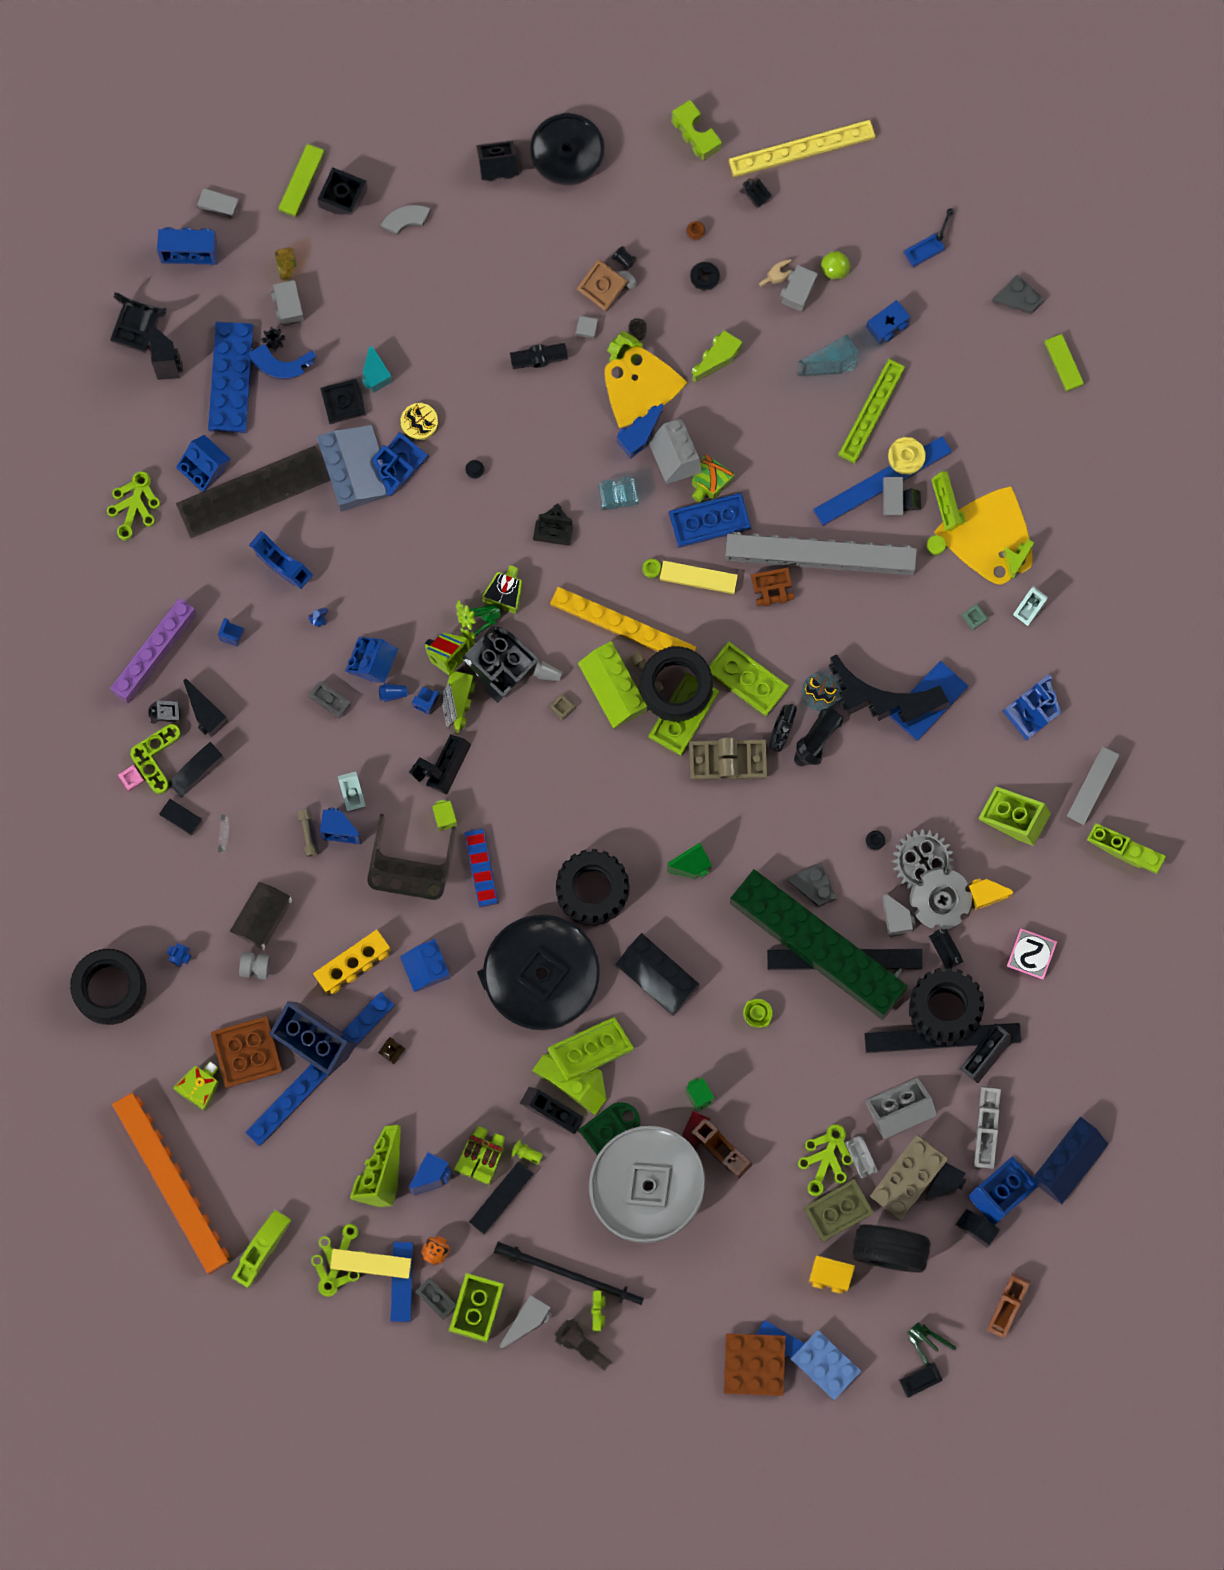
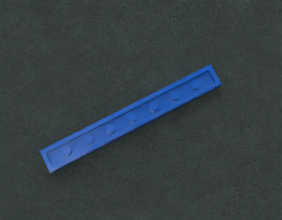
[813,436,952,526]

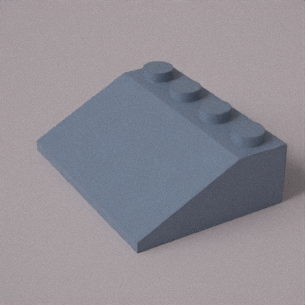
[316,425,394,511]

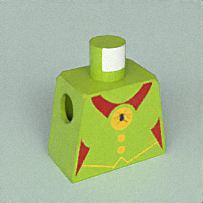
[173,1061,219,1111]

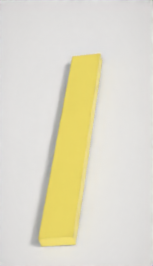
[729,120,875,178]

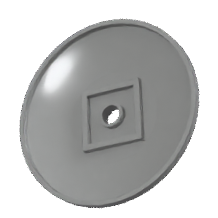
[589,1126,705,1243]

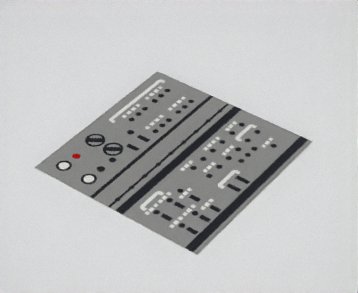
[440,683,457,727]

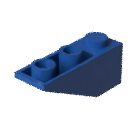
[617,403,663,459]

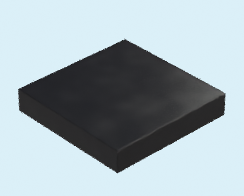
[320,379,366,424]

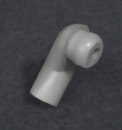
[617,271,636,289]

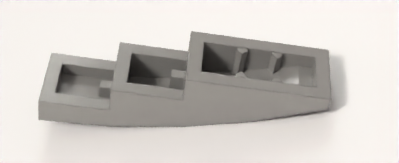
[1067,746,1120,825]
[974,1086,1001,1169]

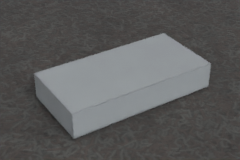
[197,188,239,218]
[883,477,903,515]

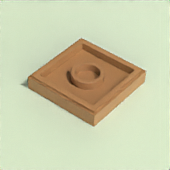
[577,259,628,312]

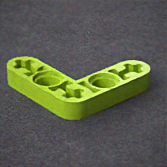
[130,724,181,795]

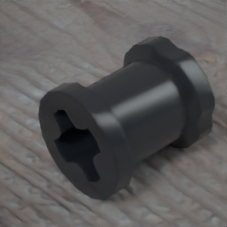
[612,246,637,271]

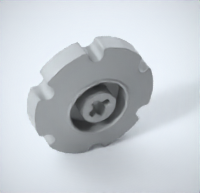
[910,867,972,930]

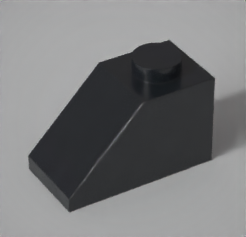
[926,1162,967,1200]
[955,1209,1000,1248]

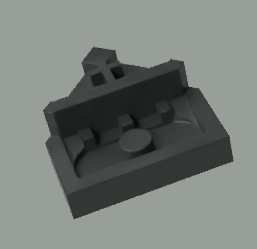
[533,503,573,546]

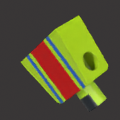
[425,633,471,675]

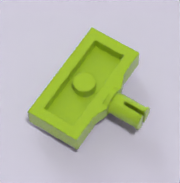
[591,1291,605,1332]

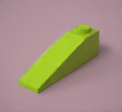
[350,1125,401,1207]

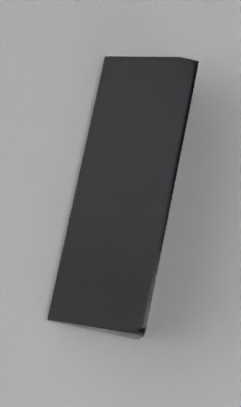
[426,734,471,794]
[960,1023,1014,1083]

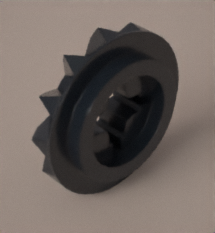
[690,262,720,291]

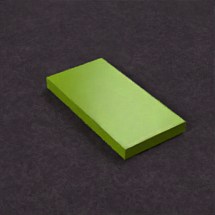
[709,641,789,717]
[648,672,719,756]
[548,1017,634,1082]

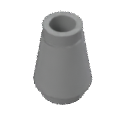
[533,661,562,682]

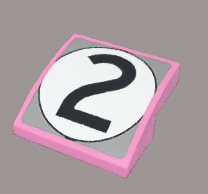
[1007,928,1057,979]

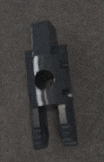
[768,704,797,752]

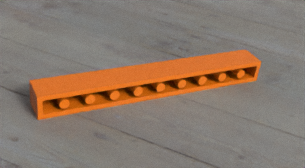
[112,1093,230,1275]

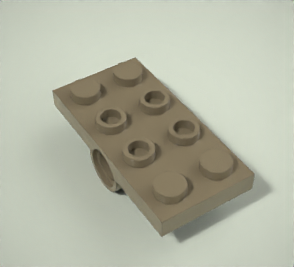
[689,738,767,780]
[870,1134,948,1220]

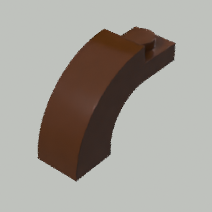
[692,1118,753,1179]

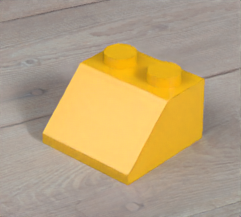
[809,1256,855,1294]

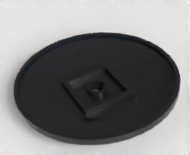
[483,915,600,1030]

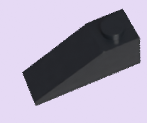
[183,678,228,737]
[520,1087,584,1134]

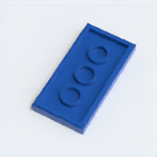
[668,493,751,548]
[889,661,968,741]

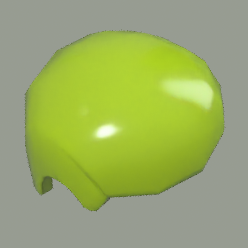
[821,251,851,280]

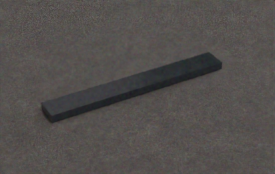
[767,949,923,970]
[864,1023,1021,1053]

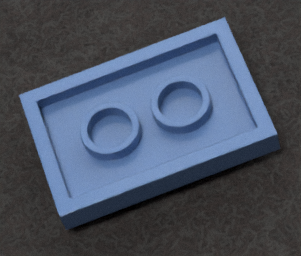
[791,1330,861,1400]

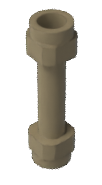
[630,652,665,694]
[298,809,318,857]

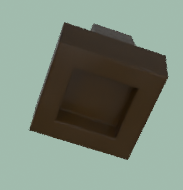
[378,1037,405,1065]

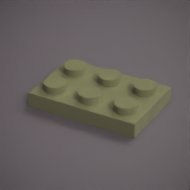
[803,1179,874,1243]

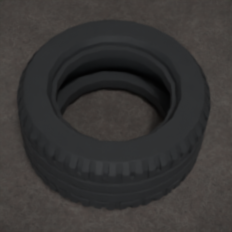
[640,646,713,722]
[70,948,147,1025]

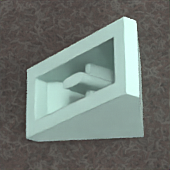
[1013,586,1048,626]

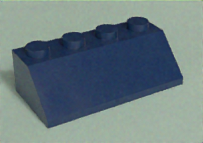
[269,1001,357,1075]
[1030,1116,1108,1205]

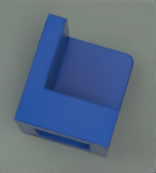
[218,618,244,647]
[412,687,440,715]

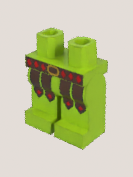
[454,1126,505,1186]

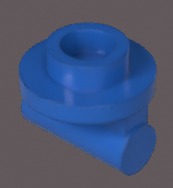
[308,607,328,627]

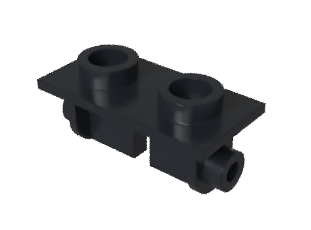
[929,928,964,968]

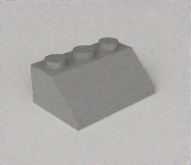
[648,418,702,484]
[865,1077,937,1139]

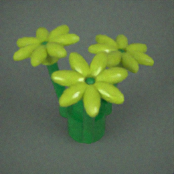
[456,600,500,647]

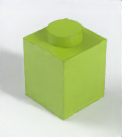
[432,800,457,831]

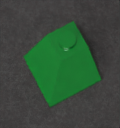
[667,842,712,879]

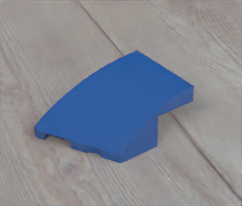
[372,432,429,496]
[1003,674,1061,741]

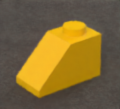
[967,878,1013,910]

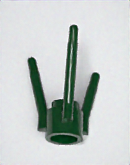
[908,1322,956,1365]

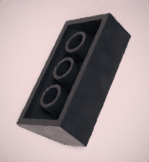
[616,933,699,1016]

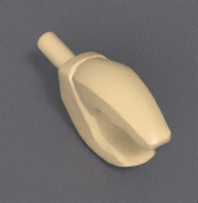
[758,259,791,287]

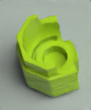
[607,331,643,365]

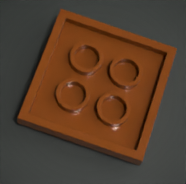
[211,1016,283,1089]
[724,1333,785,1396]

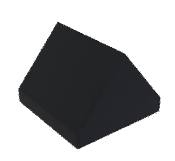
[903,488,921,511]

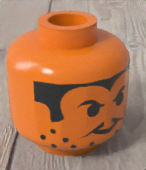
[421,1235,450,1266]

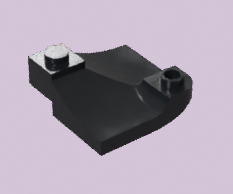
[462,626,539,703]

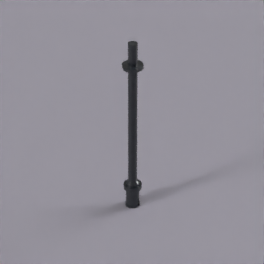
[494,1241,644,1305]

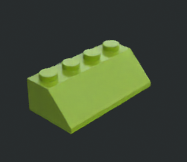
[578,641,647,729]

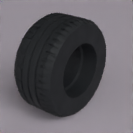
[852,1224,931,1273]

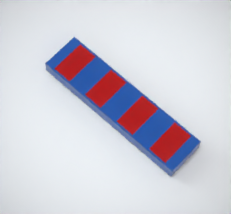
[464,829,498,907]

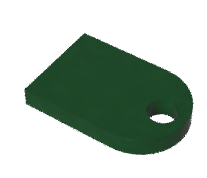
[578,1102,640,1156]

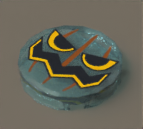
[801,673,840,711]

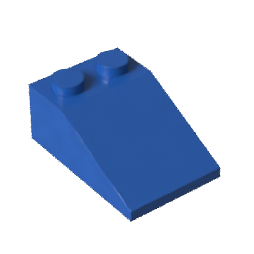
[968,1156,1038,1225]

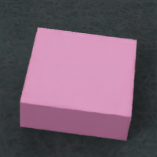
[118,765,145,792]

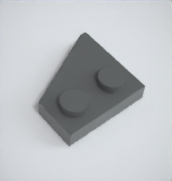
[992,275,1044,314]
[787,863,836,907]

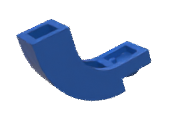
[248,344,316,380]
[249,531,313,589]

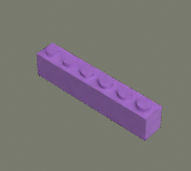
[110,598,197,704]

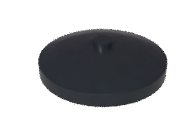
[530,113,604,185]

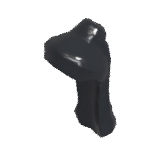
[794,709,843,767]

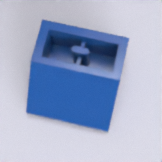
[176,435,231,492]
[345,637,398,683]

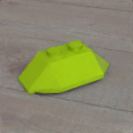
[532,1053,607,1116]

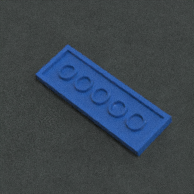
[208,322,254,433]

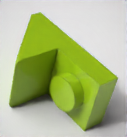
[1003,539,1034,579]

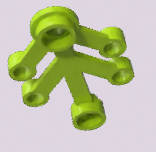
[107,471,160,541]
[798,1124,853,1197]
[311,1224,365,1297]

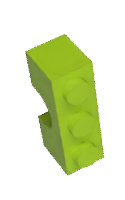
[671,100,722,161]

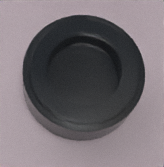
[866,831,885,851]

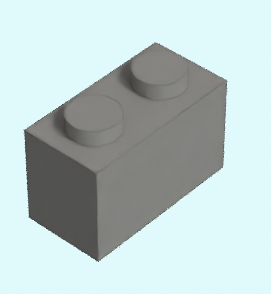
[780,265,818,312]
[271,280,304,325]

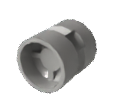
[239,952,270,980]

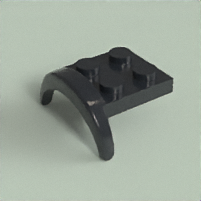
[110,292,167,353]

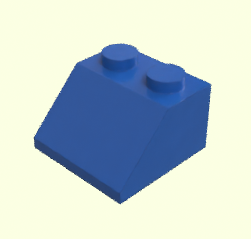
[320,807,361,845]
[400,939,450,993]

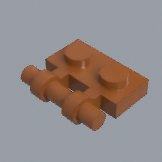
[751,567,794,607]

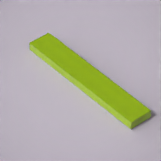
[838,359,906,464]

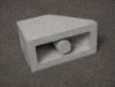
[882,894,915,936]

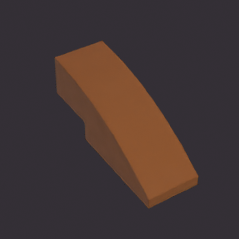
[987,1273,1030,1338]

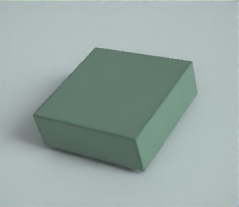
[961,604,988,631]

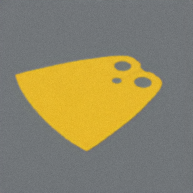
[934,486,1033,585]

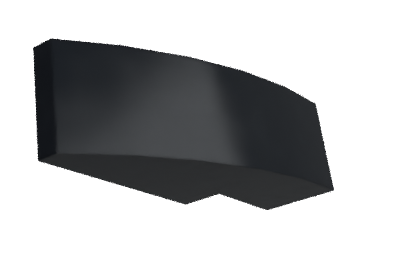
[169,741,224,798]

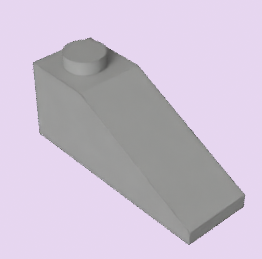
[499,1295,552,1350]

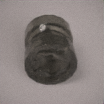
[628,318,647,342]

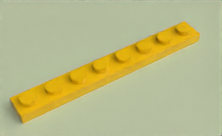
[550,587,697,652]

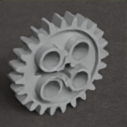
[891,829,954,889]

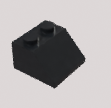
[477,141,519,181]

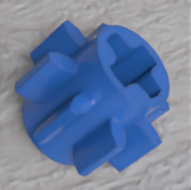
[167,943,192,967]

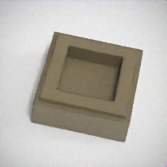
[548,694,575,721]

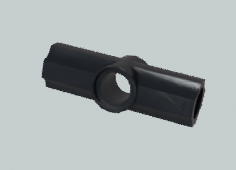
[510,343,568,370]

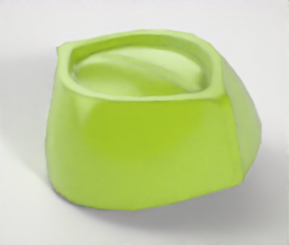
[743,999,773,1028]

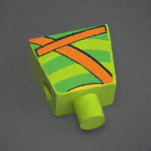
[692,454,735,502]

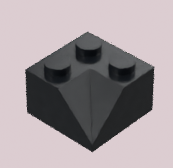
[317,167,368,214]

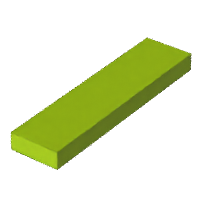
[278,144,325,217]

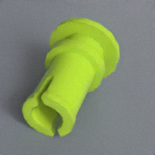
[512,1139,543,1165]

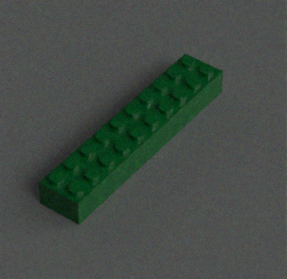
[730,869,908,1020]

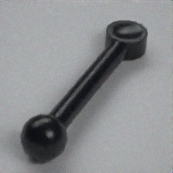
[936,208,954,241]

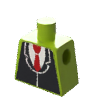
[482,566,523,614]

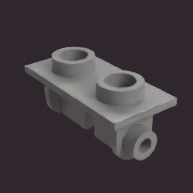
[845,1136,878,1179]

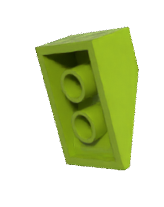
[978,786,1051,846]

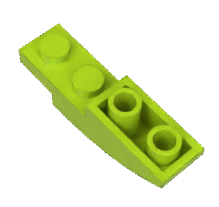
[1087,823,1166,875]
[232,1210,292,1288]

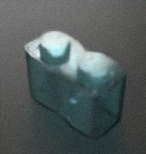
[598,477,639,510]

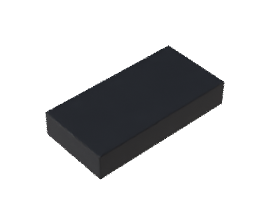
[159,799,202,836]
[898,1362,943,1398]

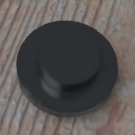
[465,460,484,479]

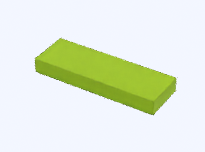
[1044,334,1084,392]

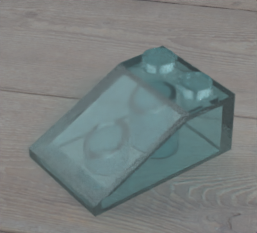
[797,335,859,376]

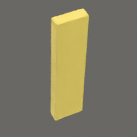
[660,561,738,594]
[330,1249,411,1279]

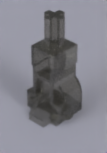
[554,1319,612,1371]

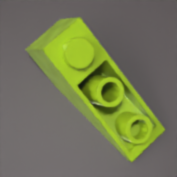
[691,330,743,382]
[447,671,476,734]

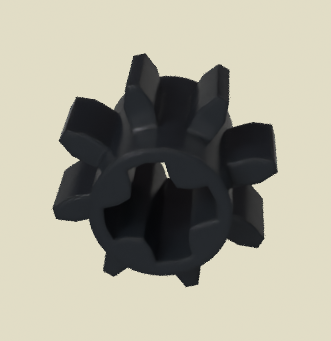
[262,327,285,351]

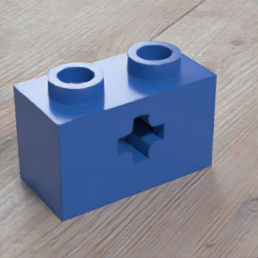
[866,300,911,344]

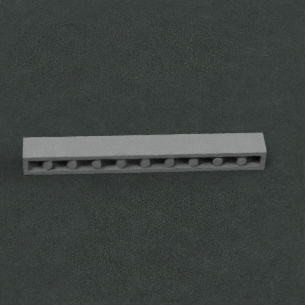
[725,532,916,575]

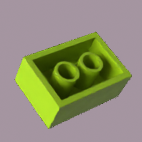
[449,1273,504,1343]

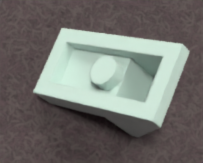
[338,771,366,811]

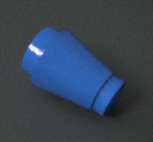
[379,683,407,702]

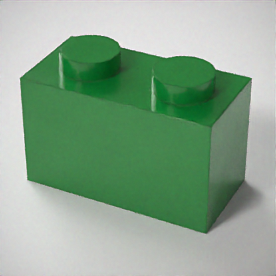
[685,1077,715,1113]

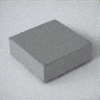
[576,316,598,338]

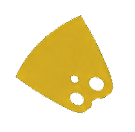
[605,347,687,428]

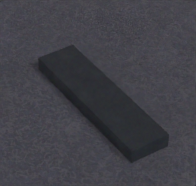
[469,1161,534,1235]

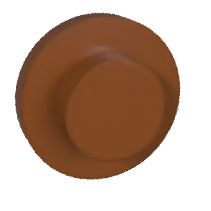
[687,221,705,240]

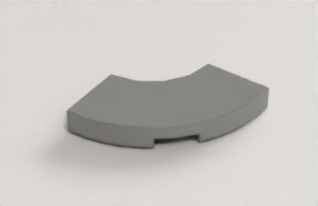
[381,205,431,235]

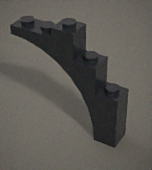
[828,654,949,727]

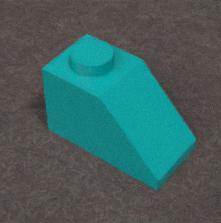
[362,346,392,393]

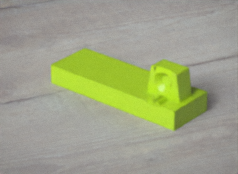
[931,471,966,531]

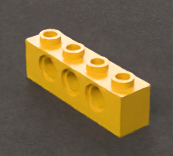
[313,929,391,995]

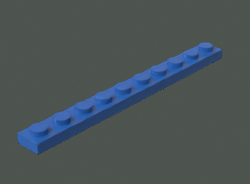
[245,992,395,1147]

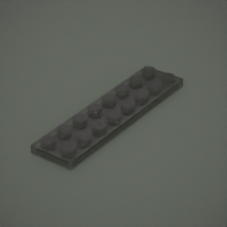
[176,446,330,538]

